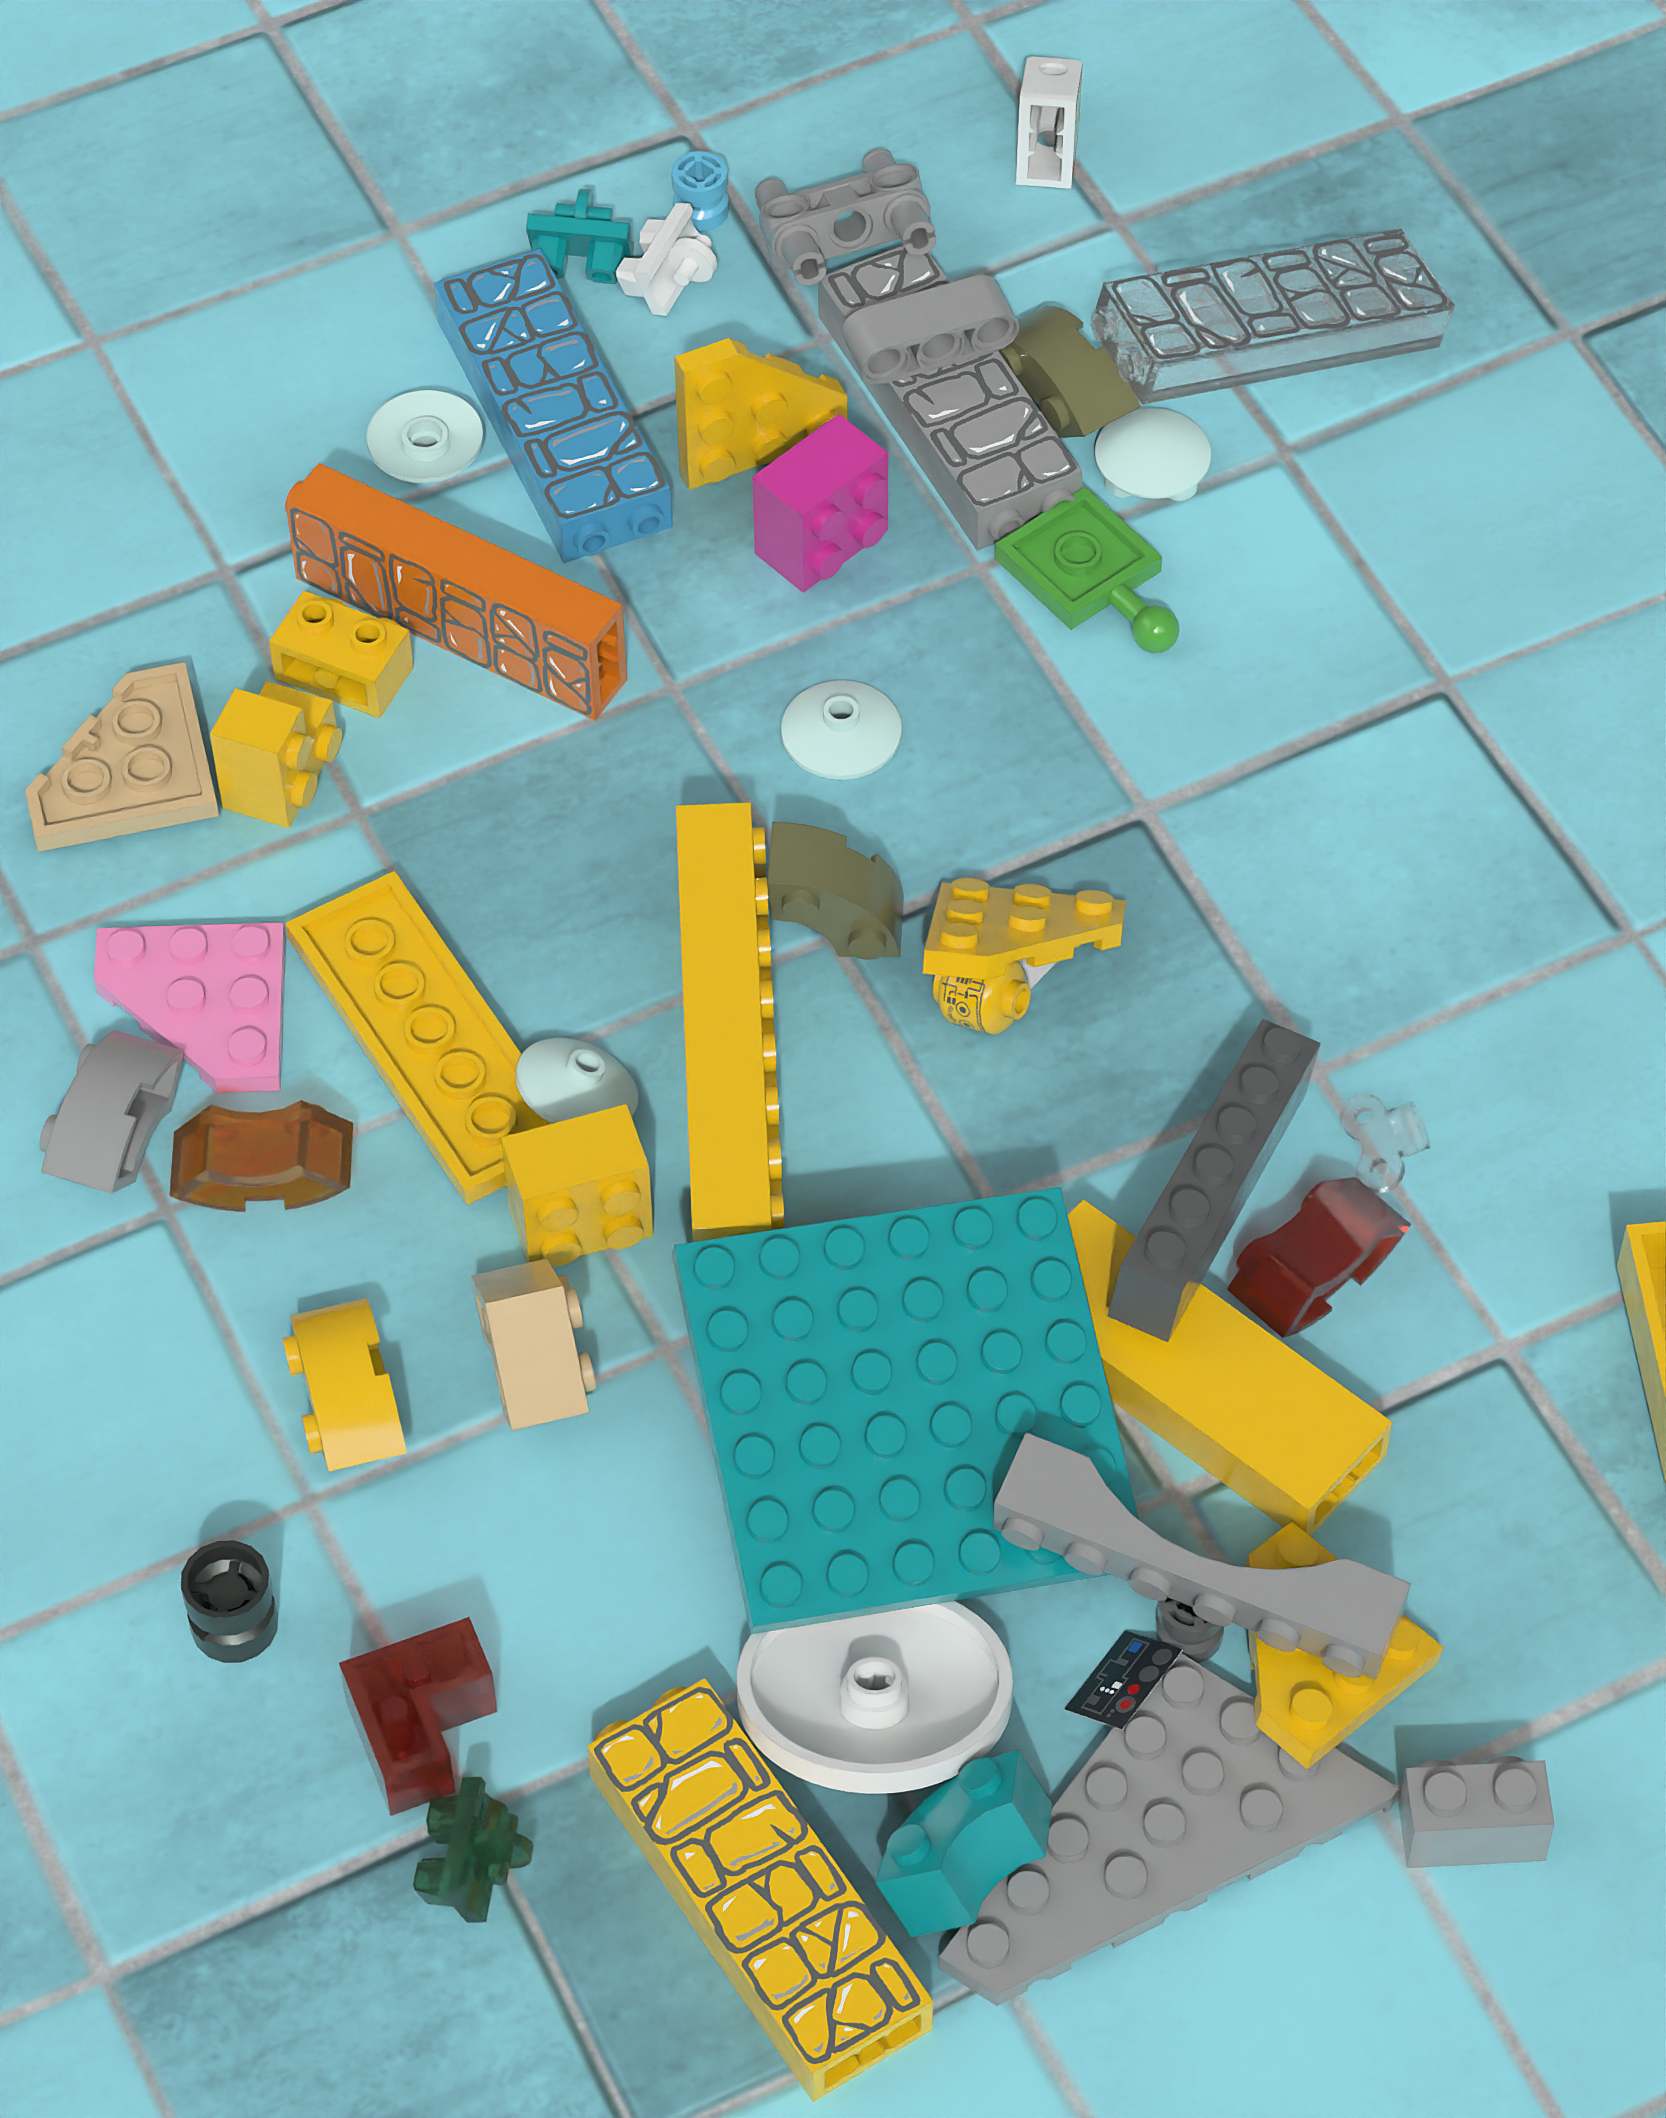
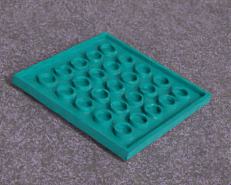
[672,1187,1139,1635]

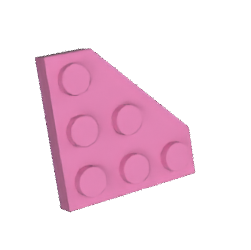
[94,922,286,1093]

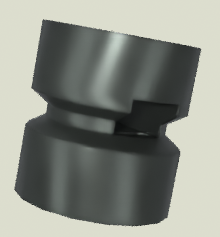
[181,1540,278,1663]

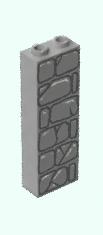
[818,245,1082,551]

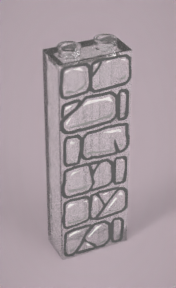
[1090,228,1455,405]

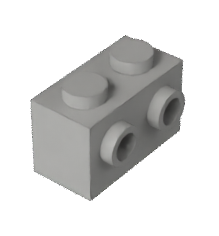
[1399,1756,1554,1868]

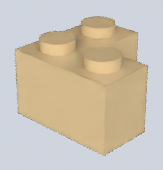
[471,1258,596,1430]

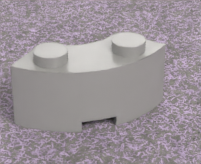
[40,1030,184,1193]

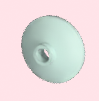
[366,390,483,483]
[781,680,902,780]
[515,1038,638,1124]

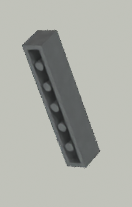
[1107,1019,1321,1342]

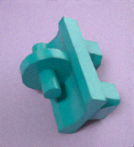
[526,189,634,284]

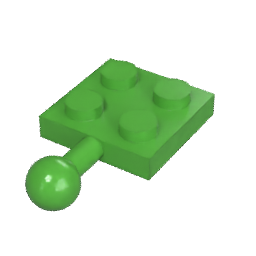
[994,487,1180,653]

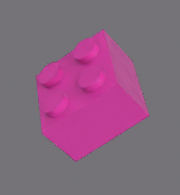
[752,414,888,593]

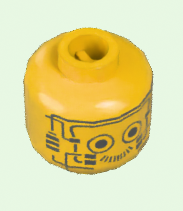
[933,960,1031,1035]

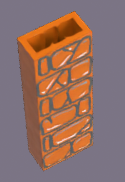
[285,463,627,721]

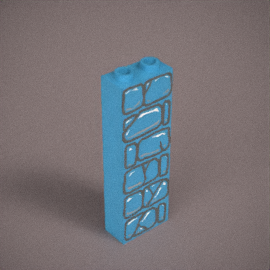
[434,248,673,563]

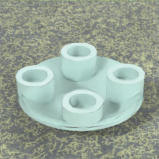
[1095,408,1211,501]

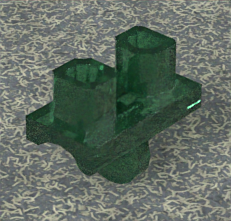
[413,1777,534,1923]

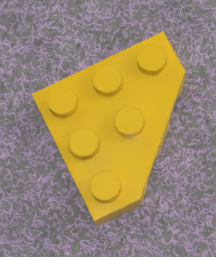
[674,338,848,490]
[922,878,1126,980]
[1244,1521,1444,1769]

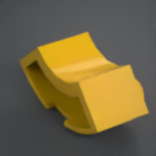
[282,1298,407,1472]

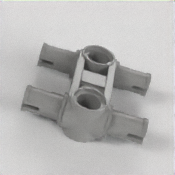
[755,148,936,286]

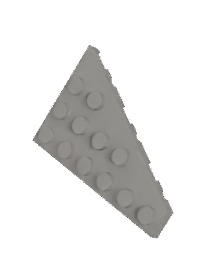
[939,1653,1399,2006]

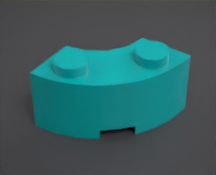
[876,1749,1052,1937]

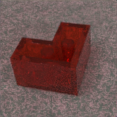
[339,1617,498,1816]

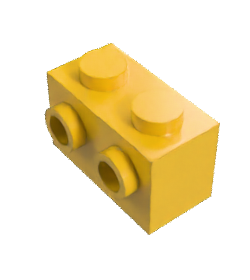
[269,590,414,719]

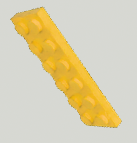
[285,871,551,1205]

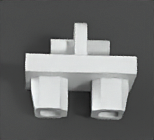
[616,203,718,316]

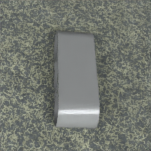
[841,275,1020,384]

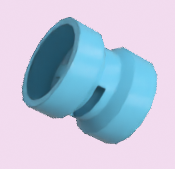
[671,151,729,231]

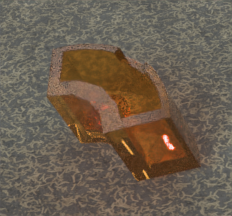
[169,1100,353,1212]

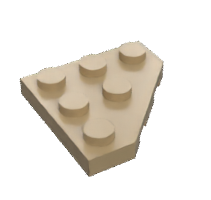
[25,662,219,852]

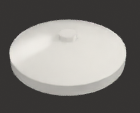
[737,1601,1013,1794]

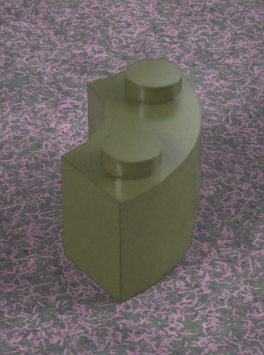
[999,305,1141,438]
[767,822,904,960]

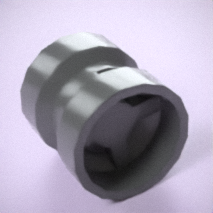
[1156,1597,1224,1663]

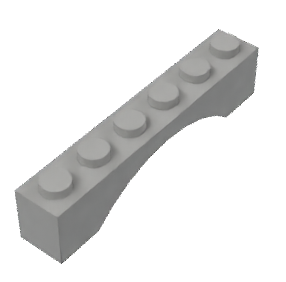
[994,1433,1411,1679]

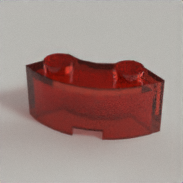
[1227,1177,1412,1338]

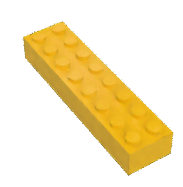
[676,802,785,1242]

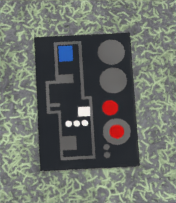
[1064,1630,1183,1730]

